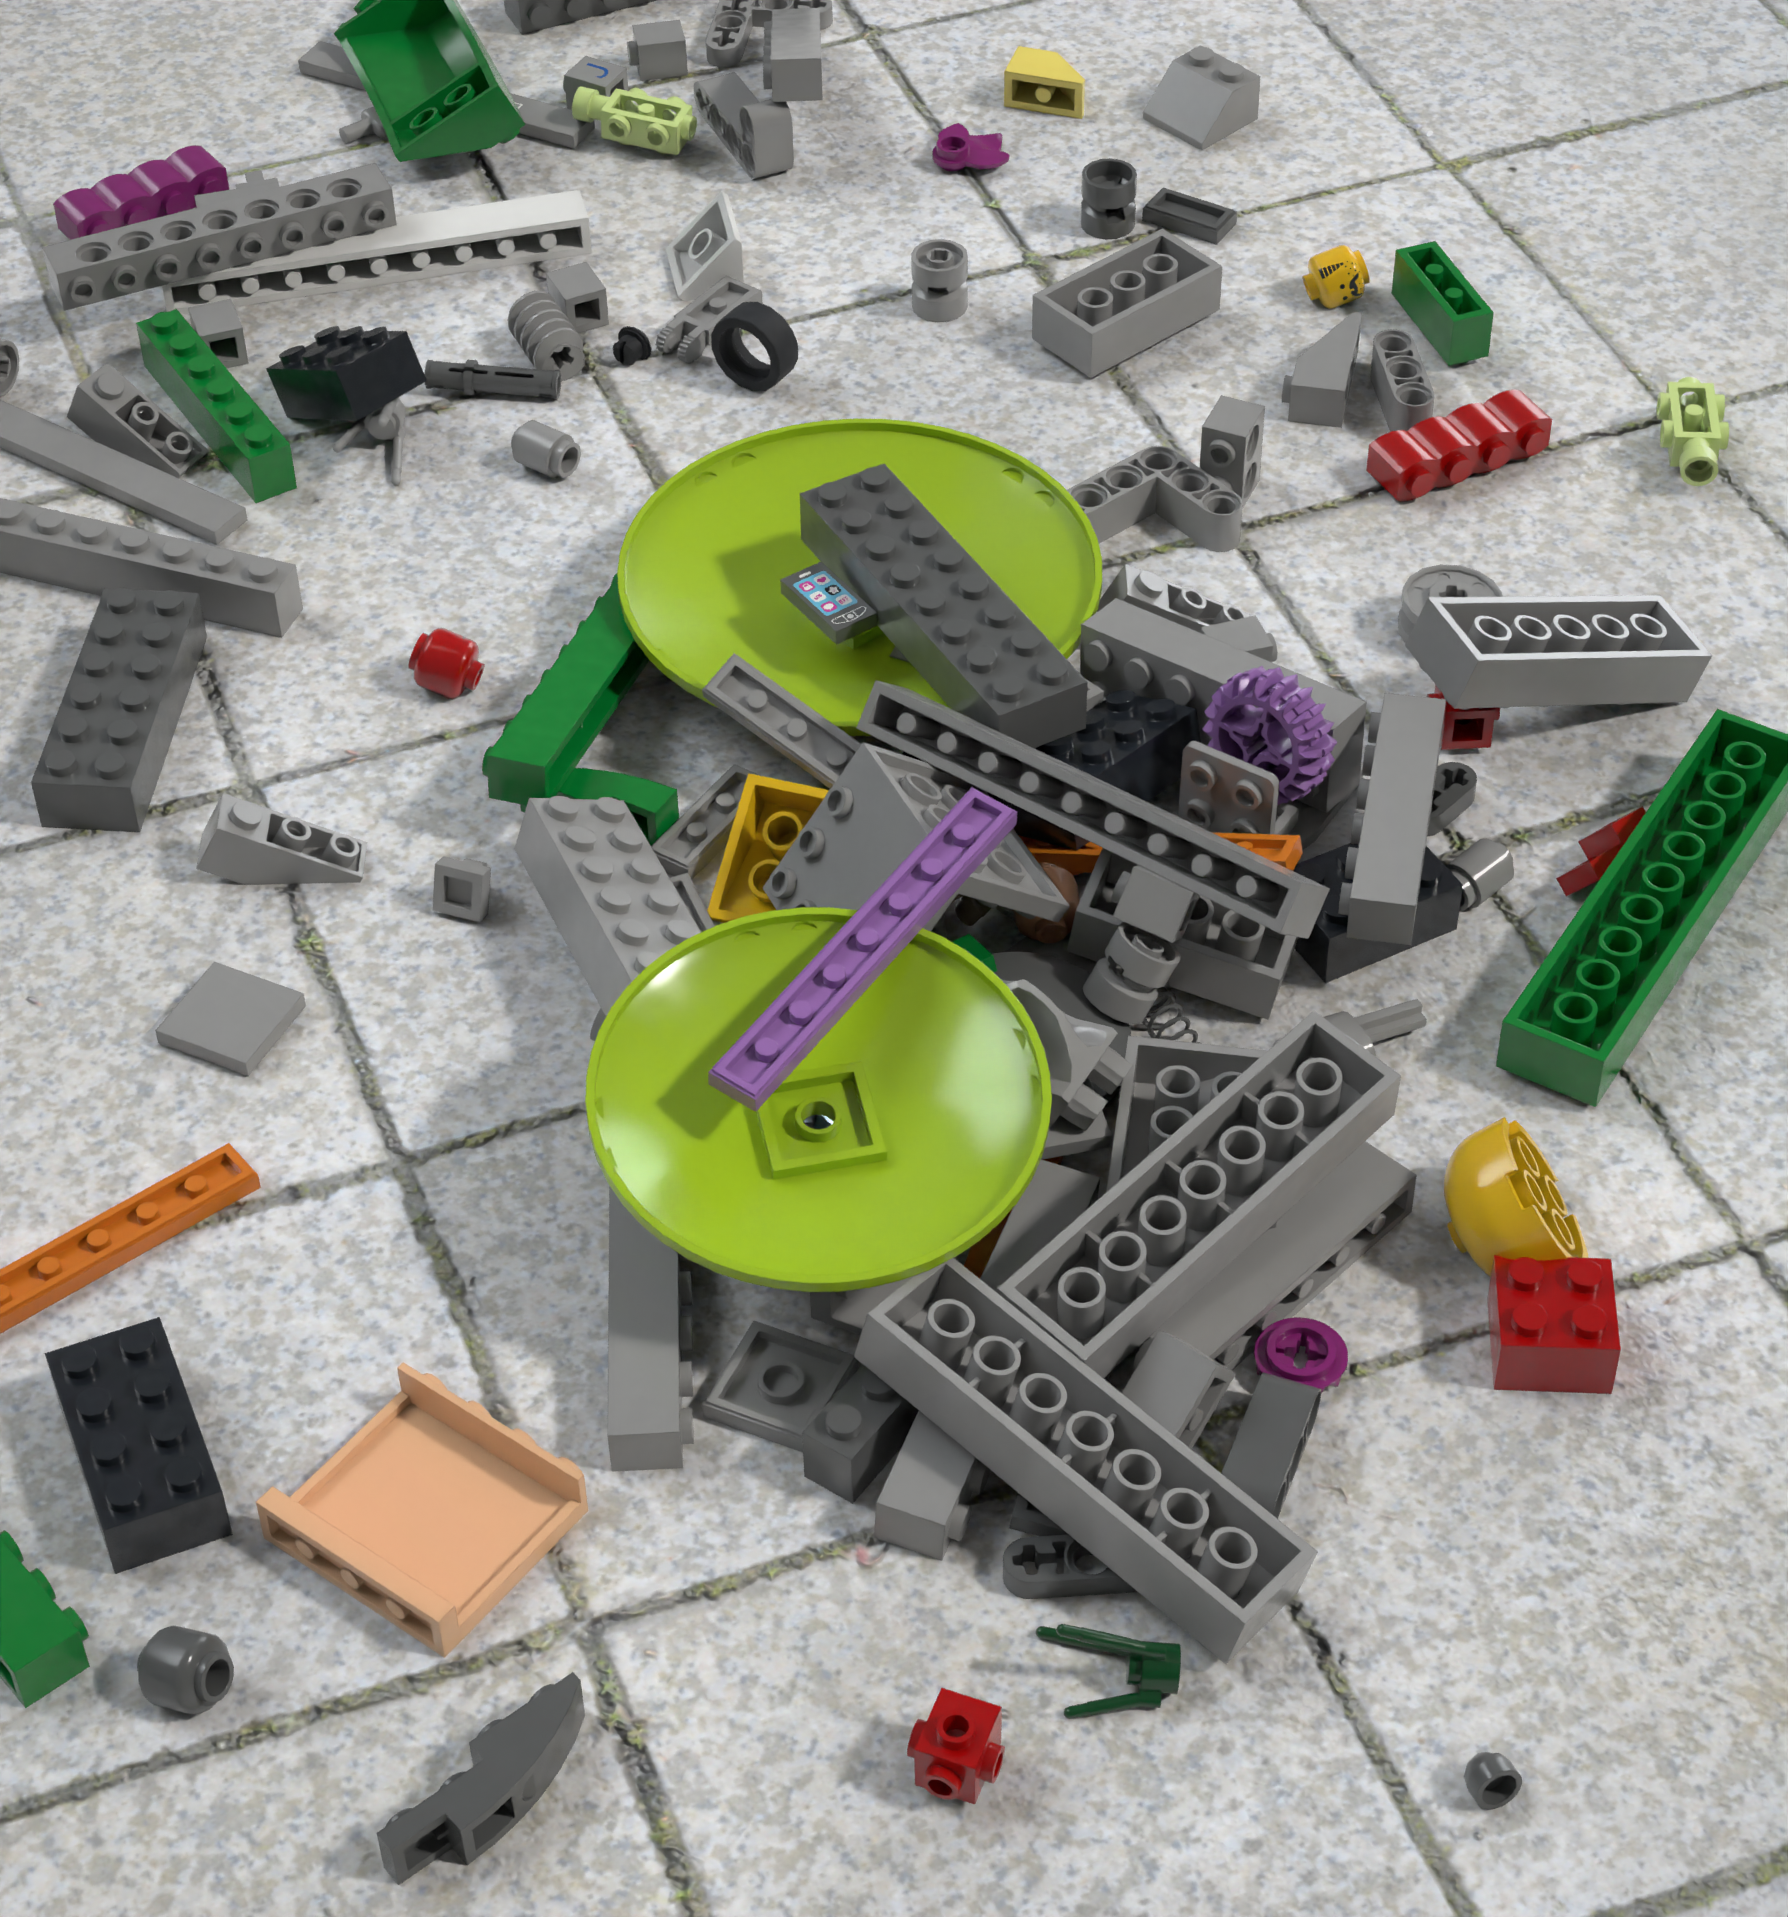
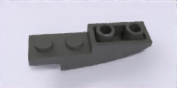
[377,1672,585,1885]

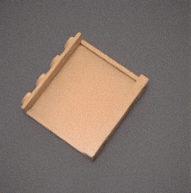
[256,1362,588,1658]

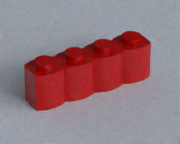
[1366,389,1552,501]

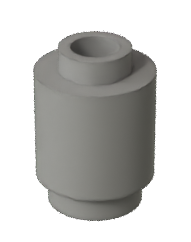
[511,420,581,478]
[1446,838,1514,911]

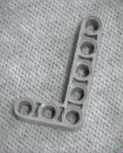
[1067,446,1243,552]

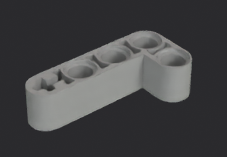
[694,72,794,179]

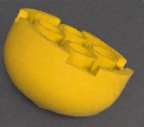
[1444,1117,1588,1277]

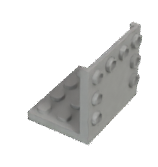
[763,742,1070,931]

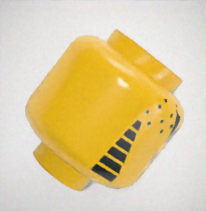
[1302,245,1370,309]

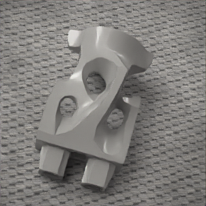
[1002,979,1133,1131]

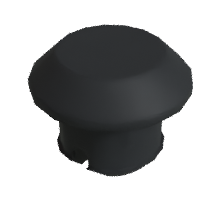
[613,326,652,365]

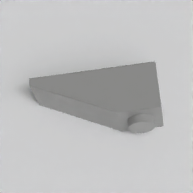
[1282,312,1362,428]

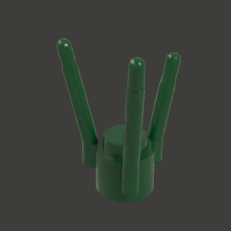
[1036,1624,1181,1719]

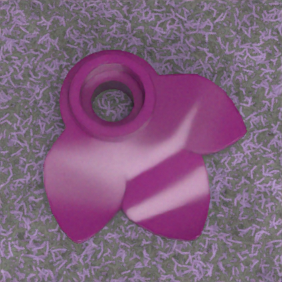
[932,123,1010,172]

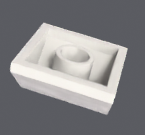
[666,191,744,301]

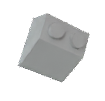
[1143,45,1261,150]

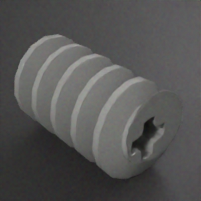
[507,290,585,381]

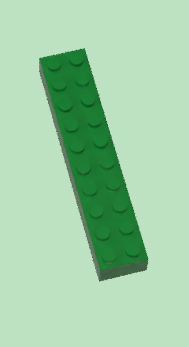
[1496,709,1788,1107]

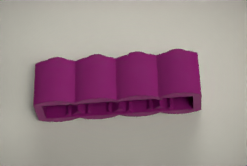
[53,145,230,240]

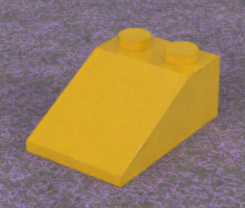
[707,773,829,923]

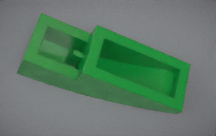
[520,768,679,846]

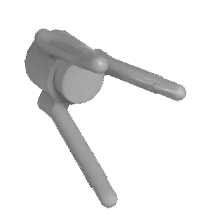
[333,397,406,486]

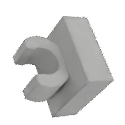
[432,856,491,922]

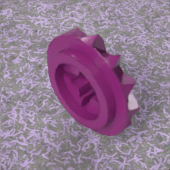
[1254,1317,1348,1393]

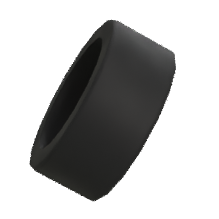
[711,302,798,391]

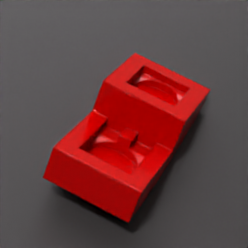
[1556,806,1646,896]

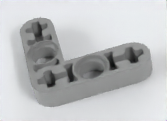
[706,0,833,67]

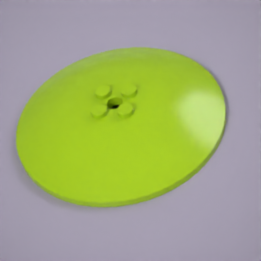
[585,907,1052,1292]

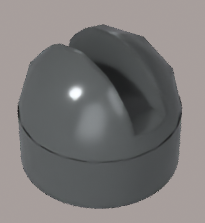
[1464,1752,1522,1810]

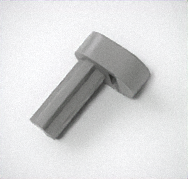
[1324,999,1427,1057]

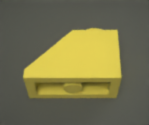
[1004,46,1085,119]

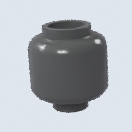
[137,1625,234,1715]

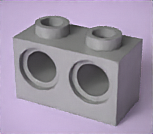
[1200,395,1265,507]

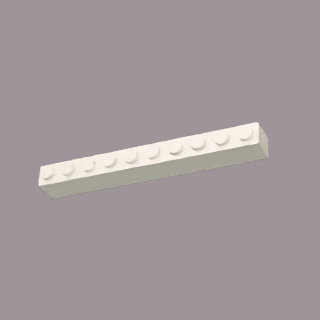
[162,190,592,315]

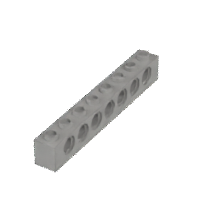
[42,163,397,311]

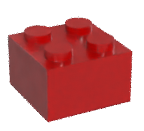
[1487,1255,1621,1394]

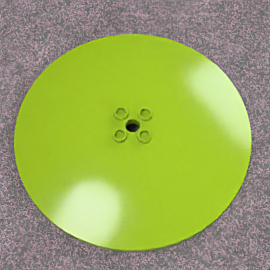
[617,418,1102,736]

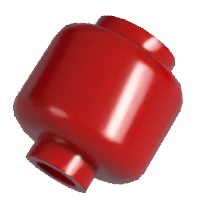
[408,628,485,699]

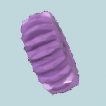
[1202,666,1338,805]

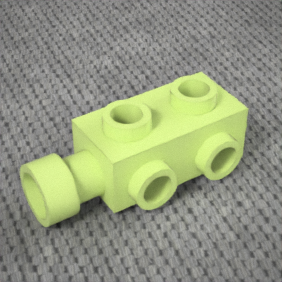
[572,86,697,155]
[1656,377,1729,486]

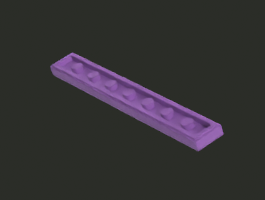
[708,788,1017,1112]

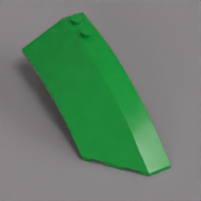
[334,0,526,162]

